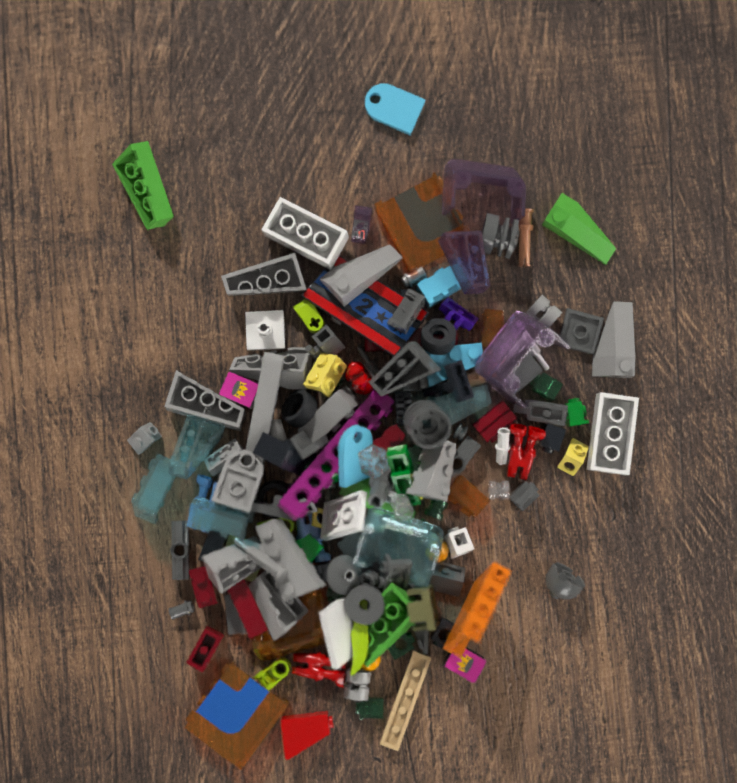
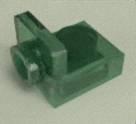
[356,697,384,720]

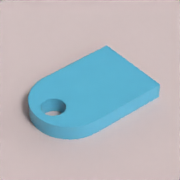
[365,84,426,135]
[338,425,373,488]

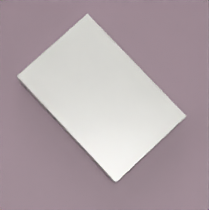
[320,491,367,541]
[319,597,353,669]

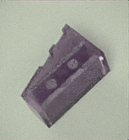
[438,231,490,295]

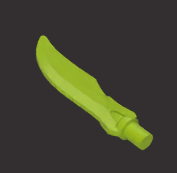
[350,599,369,675]

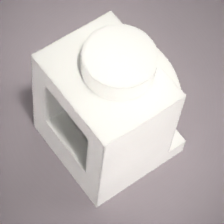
[444,527,474,559]

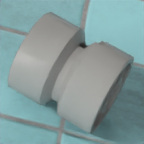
[526,295,562,331]
[343,668,371,701]

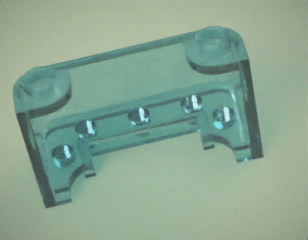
[352,507,444,587]

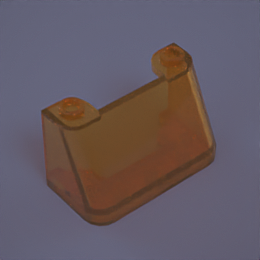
[251,588,326,661]

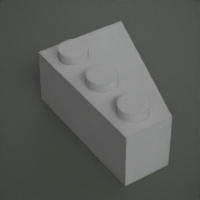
[297,386,362,443]
[406,441,456,501]

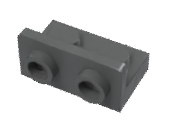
[377,553,413,593]

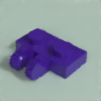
[439,297,479,331]

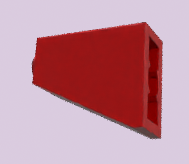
[281,711,334,760]

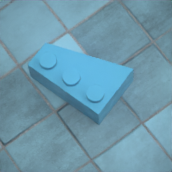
[416,257,477,309]
[424,343,484,388]

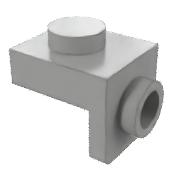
[127,422,162,455]

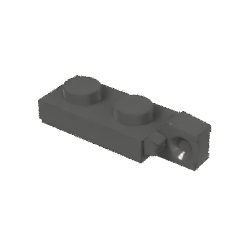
[513,400,568,426]

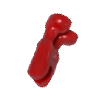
[345,361,373,395]
[507,424,546,480]
[292,652,347,688]

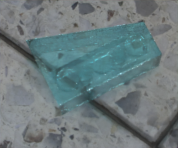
[131,454,180,524]
[187,497,251,542]

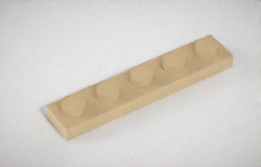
[380,650,431,751]

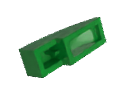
[386,445,421,508]

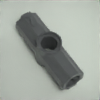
[450,436,481,486]
[367,458,394,508]
[170,520,191,580]

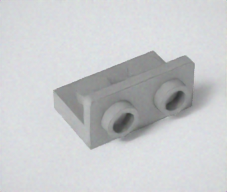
[204,438,244,476]

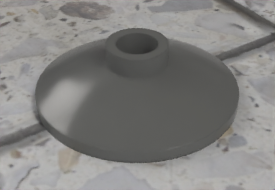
[326,555,363,595]

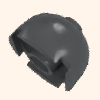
[545,562,585,600]

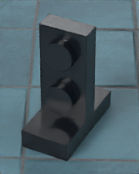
[422,360,474,403]

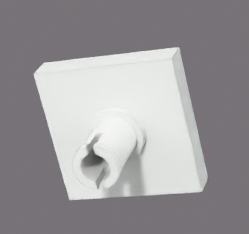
[245,310,285,351]

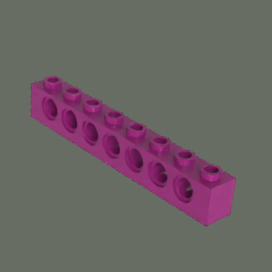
[277,389,395,521]

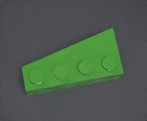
[112,141,174,230]

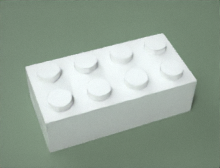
[262,197,349,270]
[586,392,639,475]

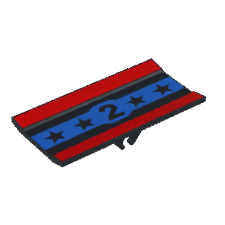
[301,256,429,357]

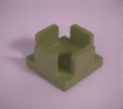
[407,584,440,631]

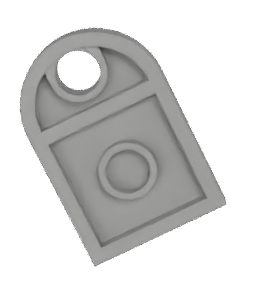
[211,450,263,514]

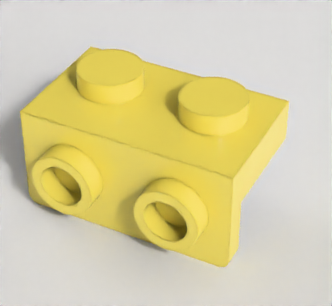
[303,353,347,397]

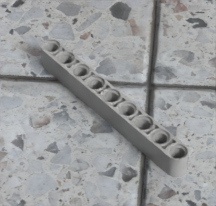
[233,352,285,523]

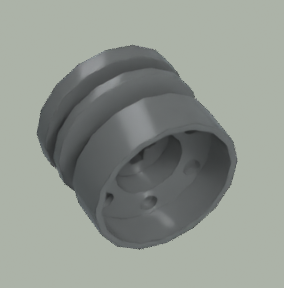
[478,213,519,259]
[403,400,451,449]

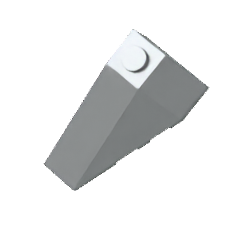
[320,245,403,307]
[592,302,635,378]
[229,347,312,390]

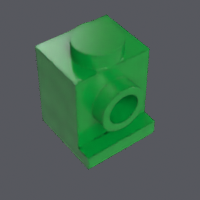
[563,398,589,427]

